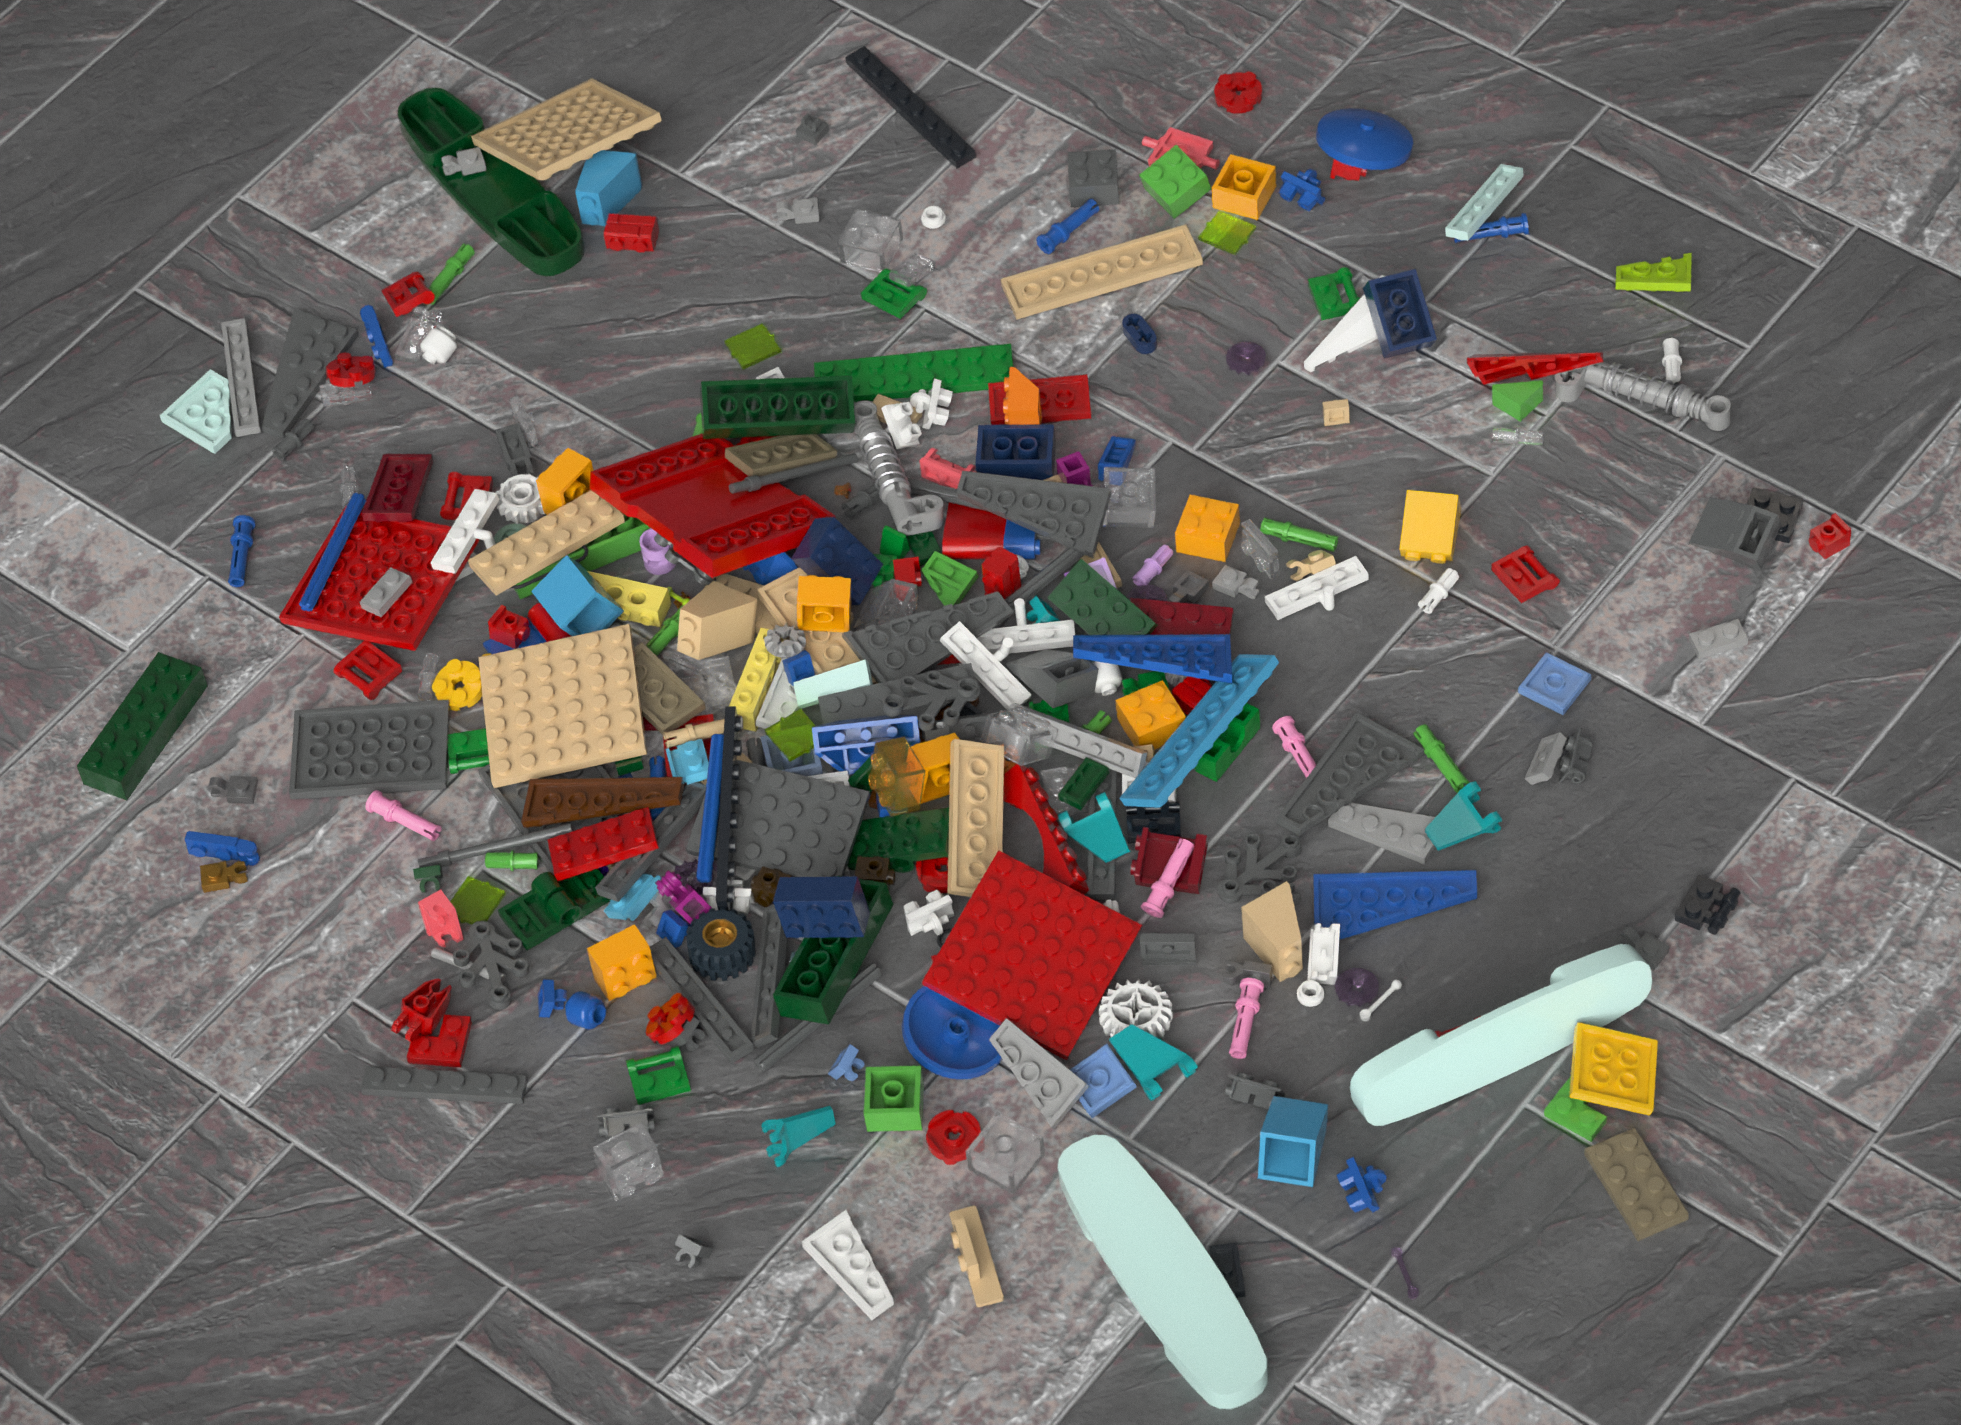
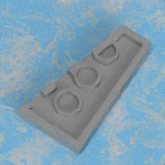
[1328,803,1435,865]
[989,1018,1089,1129]

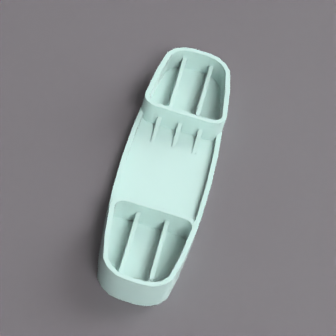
[1350,944,1652,1126]
[1058,1135,1268,1409]

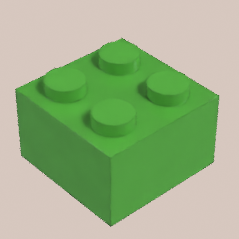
[1139,145,1211,219]
[864,1066,924,1132]

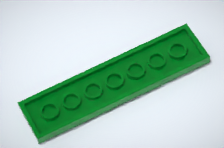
[814,343,1013,403]

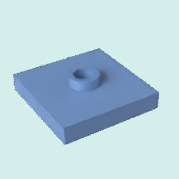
[1518,652,1591,715]
[1070,1044,1137,1118]

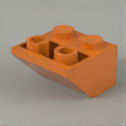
[1003,367,1042,425]

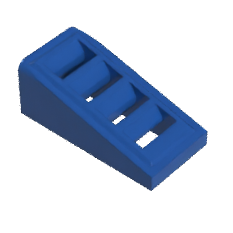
[1098,436,1136,483]

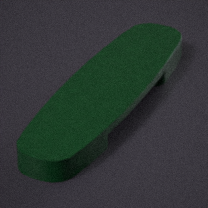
[397,87,584,276]

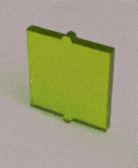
[1198,211,1256,255]
[724,323,781,370]
[765,708,815,762]
[450,876,506,925]

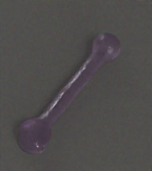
[1391,1247,1419,1299]

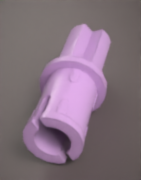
[1132,545,1173,588]

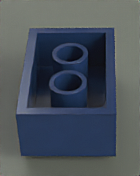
[1363,269,1437,359]
[975,424,1056,480]
[792,517,883,606]
[773,876,870,938]

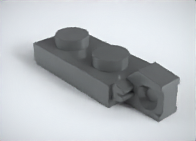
[922,712,996,742]

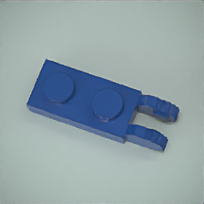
[360,305,394,368]
[185,831,260,866]

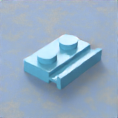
[665,739,709,785]
[604,874,661,921]

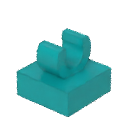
[1026,596,1061,624]

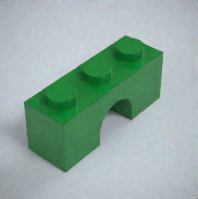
[1194,703,1260,782]

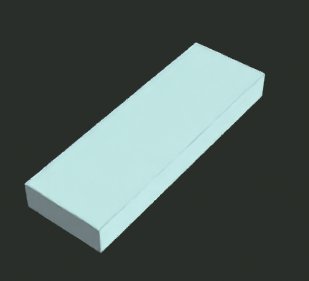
[793,660,873,709]

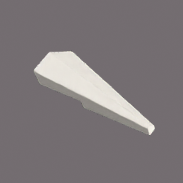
[1304,275,1385,372]

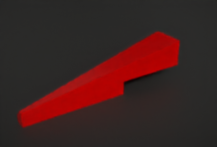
[1467,352,1603,385]

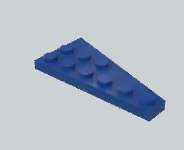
[1313,870,1477,940]

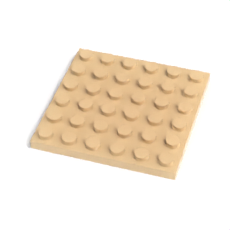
[471,79,662,180]
[478,624,647,788]

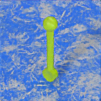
[666,587,690,606]

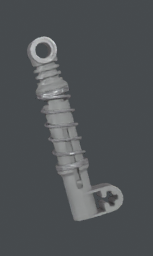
[1555,351,1731,431]
[854,401,943,536]

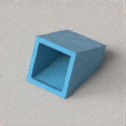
[575,150,642,226]
[531,555,624,636]
[1258,1096,1328,1187]

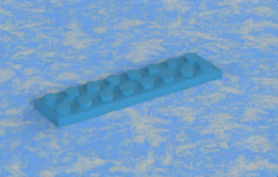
[1120,654,1279,808]

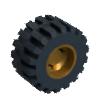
[686,907,756,981]

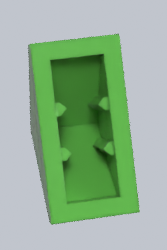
[1492,380,1543,422]

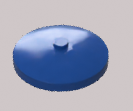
[1316,108,1413,170]
[902,986,1003,1079]

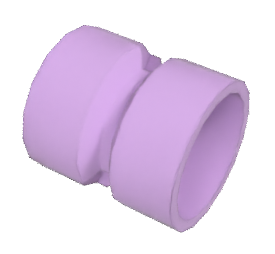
[639,528,676,575]

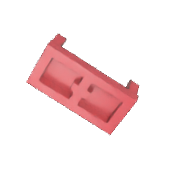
[919,448,976,489]
[418,889,464,948]

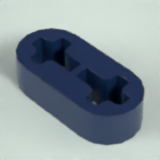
[1122,314,1157,354]

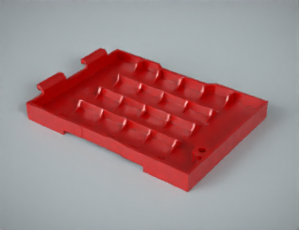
[590,433,836,578]

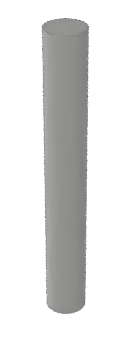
[431,947,506,984]

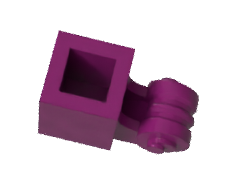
[1056,451,1093,487]
[655,870,712,924]

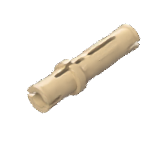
[663,714,744,749]

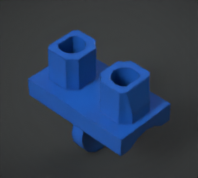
[1278,168,1325,211]
[1337,1157,1387,1213]

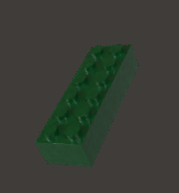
[700,375,855,439]
[77,652,208,801]
[773,875,893,1025]

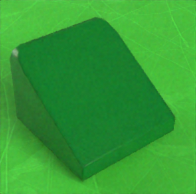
[880,525,910,559]

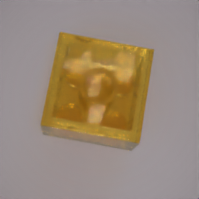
[868,737,925,816]

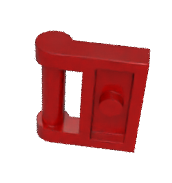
[381,272,435,317]
[440,472,493,520]
[1491,545,1560,603]
[333,641,402,700]

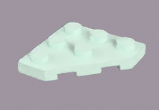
[160,369,232,454]

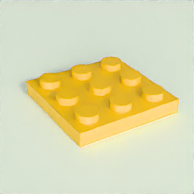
[1569,1022,1658,1116]

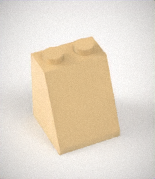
[677,581,757,660]
[1241,881,1303,982]

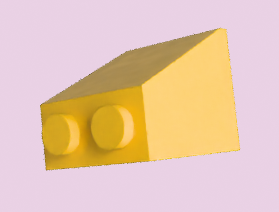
[1399,490,1461,564]

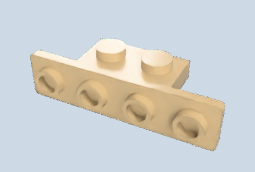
[949,1206,1004,1307]

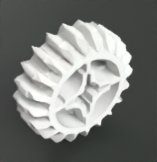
[1099,978,1173,1038]

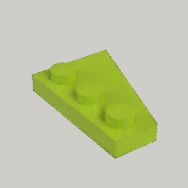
[1615,253,1692,292]

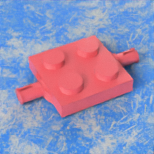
[1142,127,1220,170]

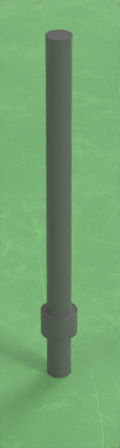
[729,453,858,494]
[418,823,574,868]

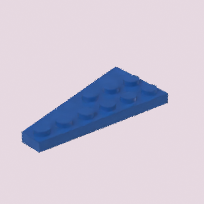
[1073,634,1232,684]

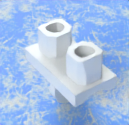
[910,379,953,429]
[881,402,922,450]
[703,877,755,916]
[904,890,954,936]

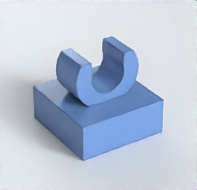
[828,1045,865,1081]

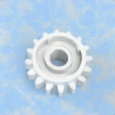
[496,474,545,524]

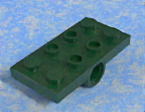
[1048,559,1158,635]
[848,807,949,873]
[498,869,611,951]

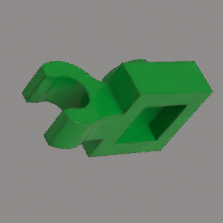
[872,554,898,594]
[1122,671,1169,696]

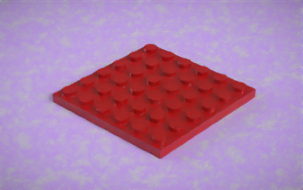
[279,506,480,651]
[922,850,1142,1061]

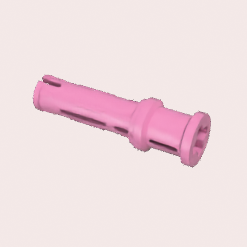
[1272,716,1317,778]
[366,790,441,841]
[1141,838,1194,918]
[1229,978,1264,1059]

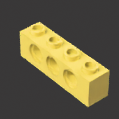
[587,571,671,627]
[729,628,786,732]

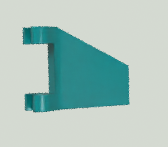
[1425,781,1502,851]
[1058,792,1130,863]
[1109,1024,1198,1102]
[761,1106,835,1167]

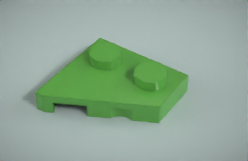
[921,551,979,606]

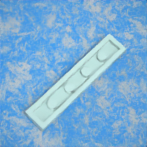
[1445,164,1524,241]

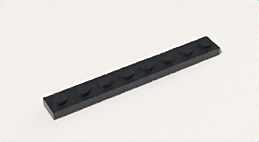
[845,46,976,169]
[716,706,743,911]

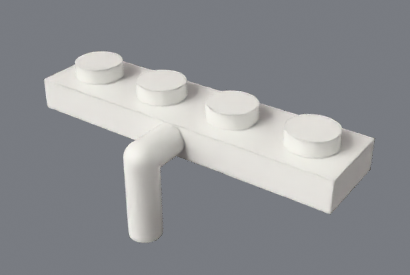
[431,489,499,574]
[1265,556,1369,620]
[977,598,1075,655]
[940,621,1031,711]

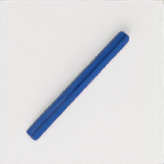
[299,493,366,612]
[696,734,724,883]

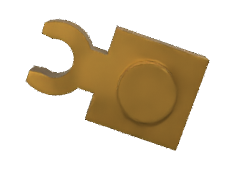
[200,861,248,893]

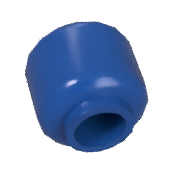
[565,991,606,1030]

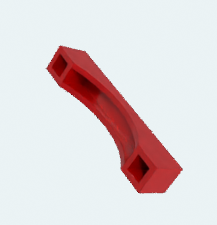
[1003,763,1090,894]

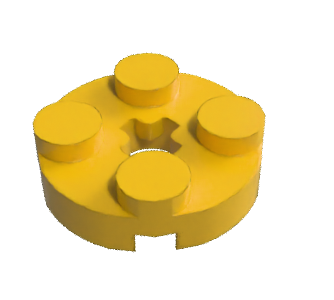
[432,659,482,711]

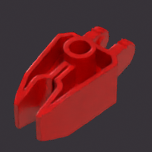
[391,978,452,1042]

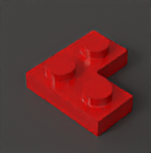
[406,1014,472,1068]

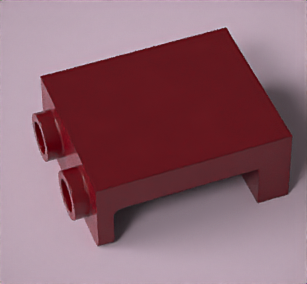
[1130,827,1208,894]

